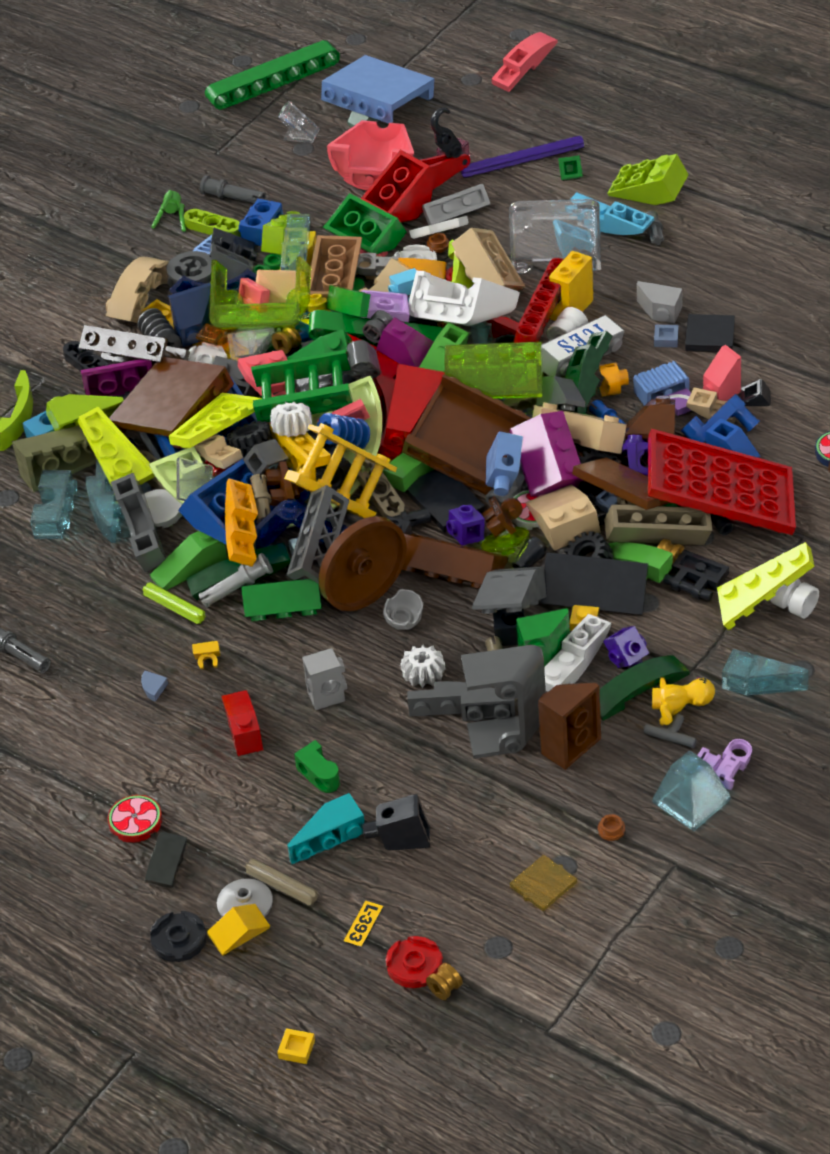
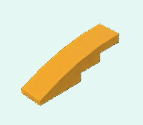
[225,478,258,567]

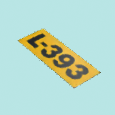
[344,900,383,947]

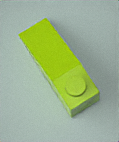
[46,394,124,431]

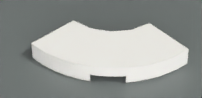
[410,216,469,239]

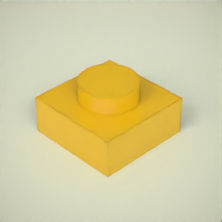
[569,605,599,631]
[277,1028,315,1064]

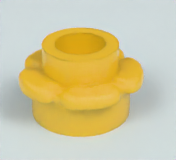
[305,294,327,313]

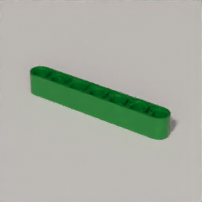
[205,40,340,110]
[308,310,468,351]

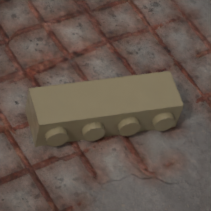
[604,505,712,545]

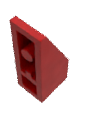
[221,690,263,756]

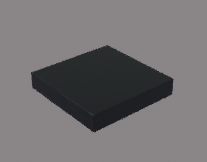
[685,314,735,352]

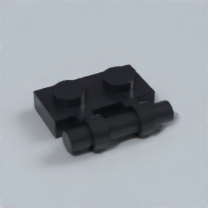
[663,549,729,601]

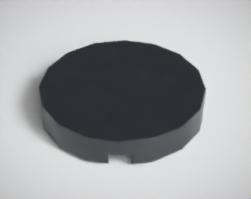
[150,911,207,962]

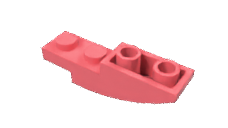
[492,32,558,92]

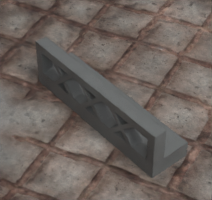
[286,485,349,584]

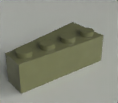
[12,425,98,493]

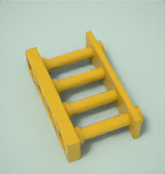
[284,423,397,519]

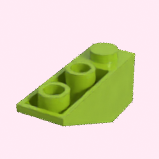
[261,211,307,255]

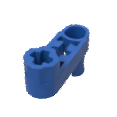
[680,394,760,443]

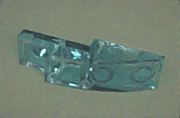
[86,459,122,543]

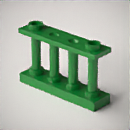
[251,350,353,423]

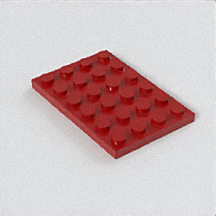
[648,428,796,535]

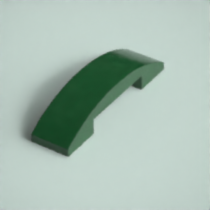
[599,655,690,721]

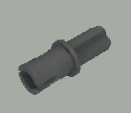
[646,210,664,246]

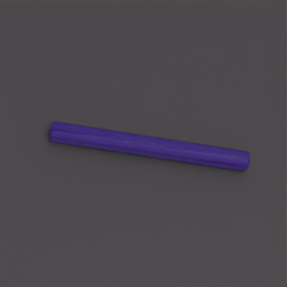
[460,136,584,178]

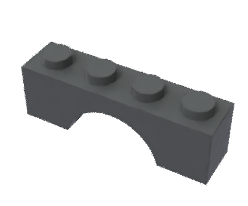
[111,473,166,573]

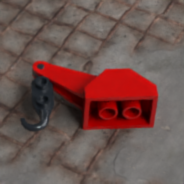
[361,107,471,222]

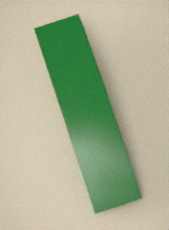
[326,285,371,318]

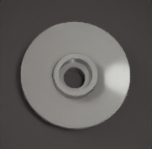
[217,879,273,917]

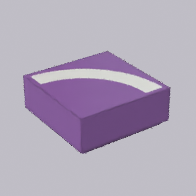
[667,388,692,416]

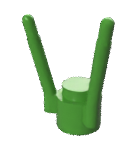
[151,190,186,232]

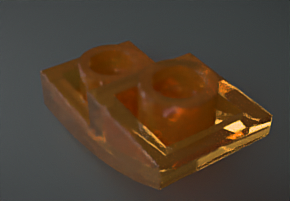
[196,319,238,346]

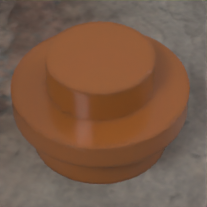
[427,233,449,253]
[598,814,625,841]

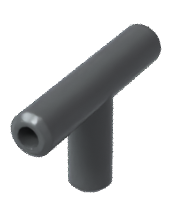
[644,714,697,748]

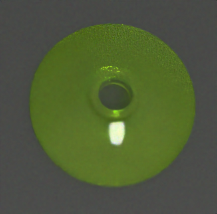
[481,527,530,555]

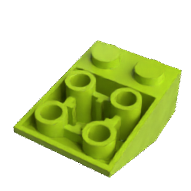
[607,154,689,205]

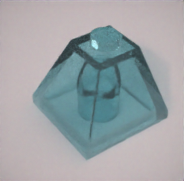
[653,750,731,831]

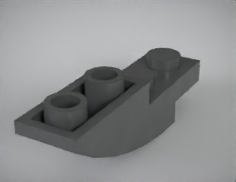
[407,681,515,721]

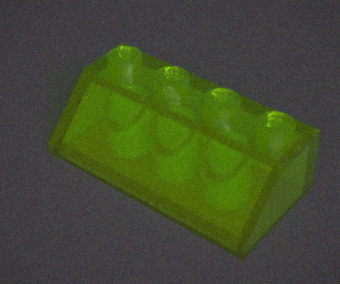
[444,342,543,399]

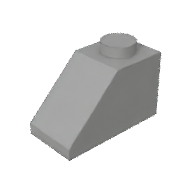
[637,281,683,324]

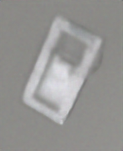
[278,101,320,143]

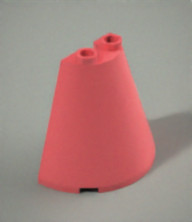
[327,120,414,190]

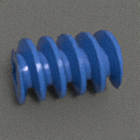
[316,413,370,449]

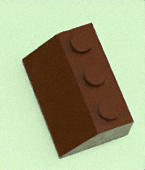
[538,683,601,770]

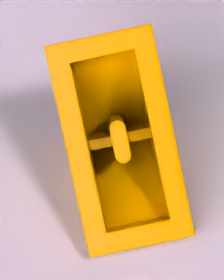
[207,904,270,956]

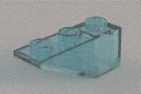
[722,649,809,696]

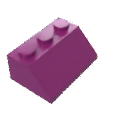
[81,359,152,396]
[510,411,582,497]

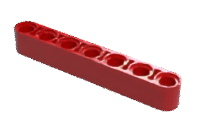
[513,258,564,356]

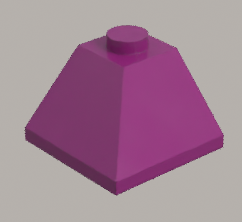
[376,318,434,367]

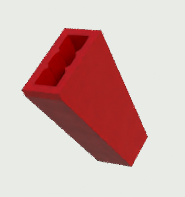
[384,364,446,447]

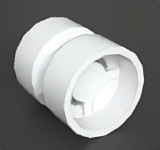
[546,307,588,341]
[770,579,819,619]

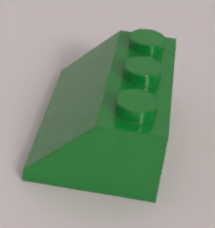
[323,193,407,254]
[241,578,322,621]

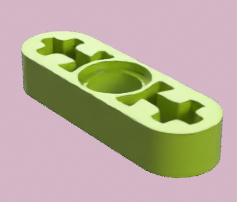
[184,209,241,237]

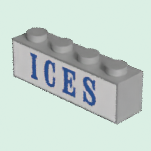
[534,315,625,377]

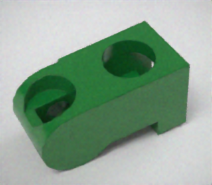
[294,740,340,793]

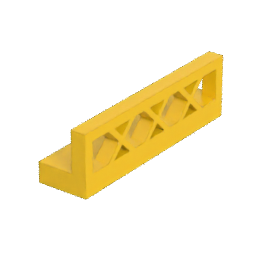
[269,424,331,481]

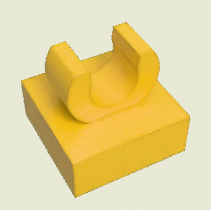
[192,641,221,670]

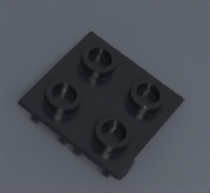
[209,227,258,261]

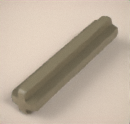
[245,859,318,905]

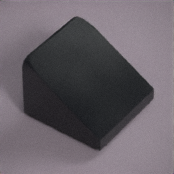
[741,379,771,406]

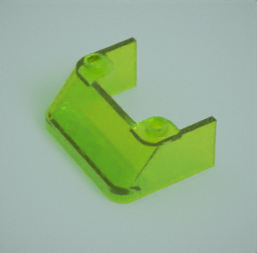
[209,257,311,330]

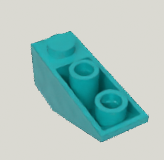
[287,793,365,864]

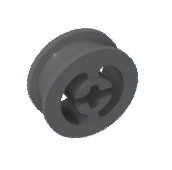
[166,251,218,293]

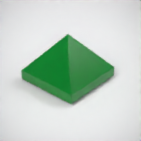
[558,155,583,180]

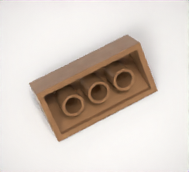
[305,235,362,312]

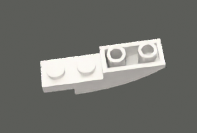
[544,614,611,692]

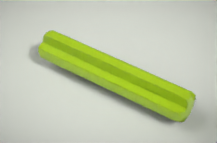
[143,582,206,624]

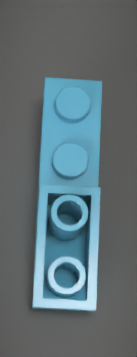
[565,192,654,235]

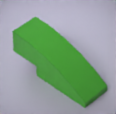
[383,453,434,492]
[608,542,673,583]

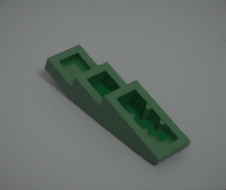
[186,543,291,601]

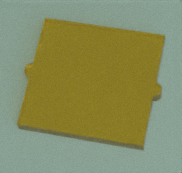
[510,854,577,911]

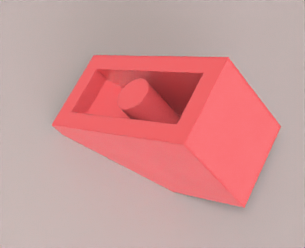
[703,345,741,401]

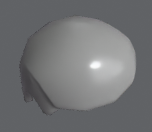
[383,589,423,630]

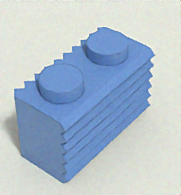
[633,360,689,405]

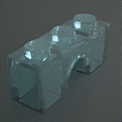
[30,470,77,539]

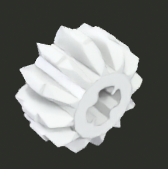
[270,402,312,437]
[400,644,445,688]

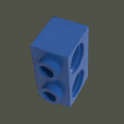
[238,199,283,246]

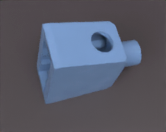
[486,431,523,496]

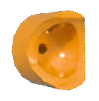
[599,362,629,397]

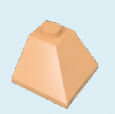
[251,270,307,323]

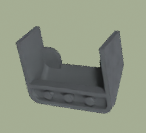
[461,645,546,759]

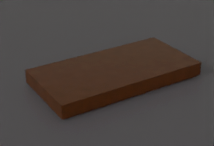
[572,457,671,510]

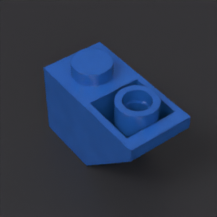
[706,418,760,458]

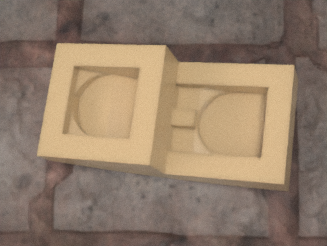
[686,388,736,424]
[194,434,243,469]

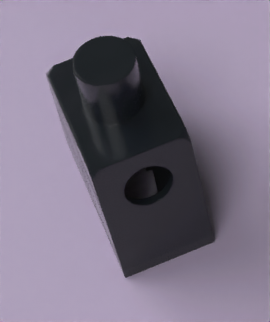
[363,794,431,851]

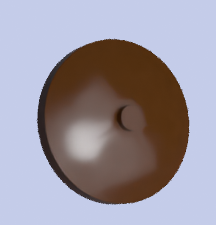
[319,516,407,611]

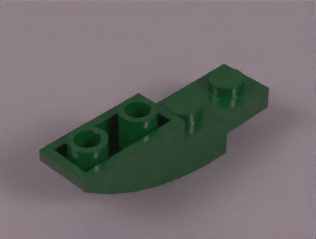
[565,330,613,414]

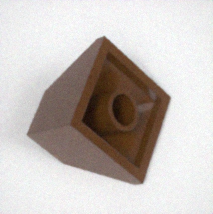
[625,396,676,439]

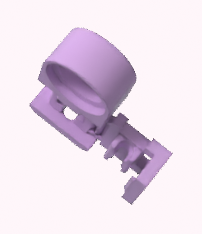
[691,739,752,790]

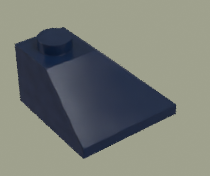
[168,282,219,347]

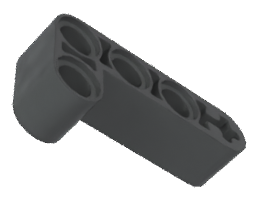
[295,340,381,393]

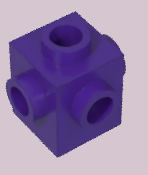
[446,505,485,545]
[603,626,649,668]

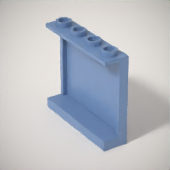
[321,55,434,123]

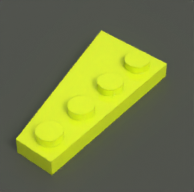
[169,392,262,449]
[78,407,155,486]
[717,542,815,630]

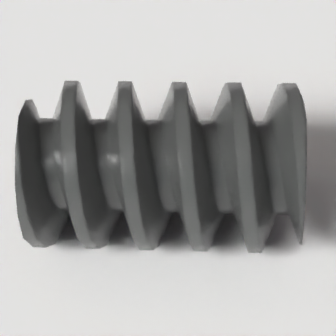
[138,308,181,348]

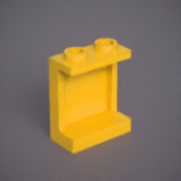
[549,251,593,321]

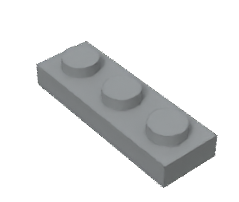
[421,183,491,225]

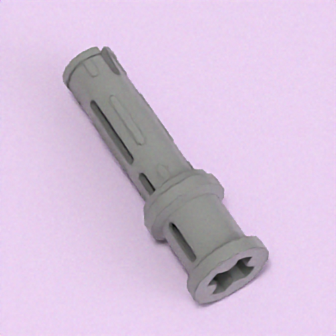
[199,553,273,608]

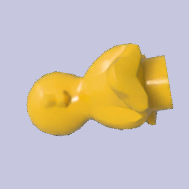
[652,677,715,726]

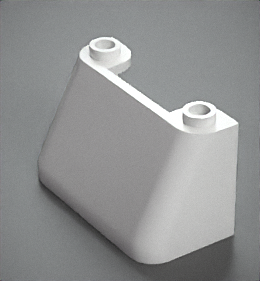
[408,270,520,326]

